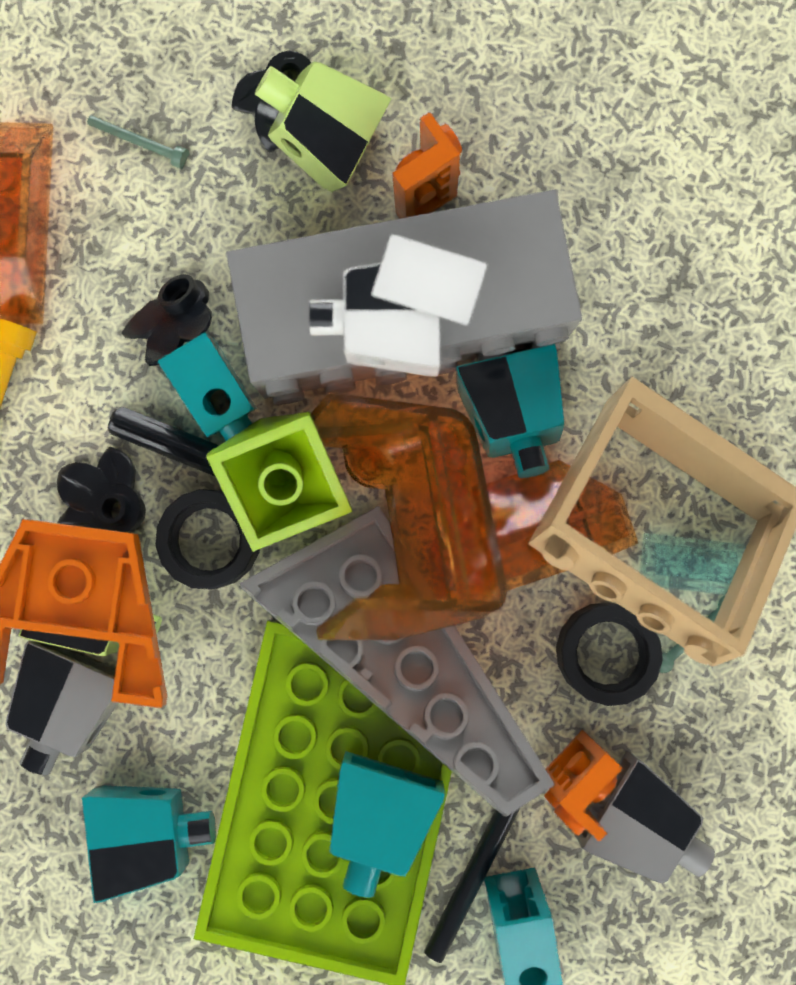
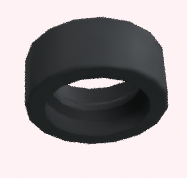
[155,489,260,590]
[556,602,663,706]

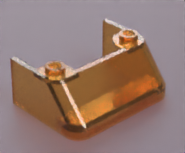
[311,392,507,640]

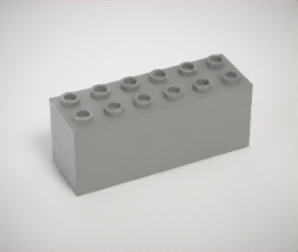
[226,189,582,405]

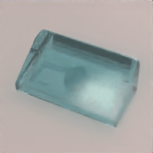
[639,533,747,595]

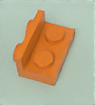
[392,112,462,219]
[544,729,623,842]

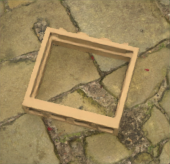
[528,377,796,667]

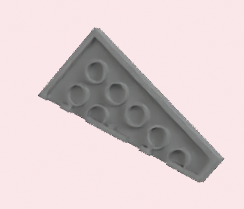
[240,506,555,817]

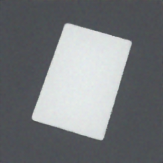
[372,234,487,325]

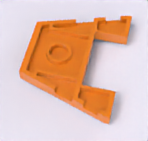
[0,519,168,708]

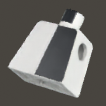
[309,263,440,376]

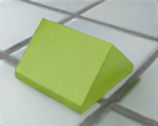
[206,412,353,552]

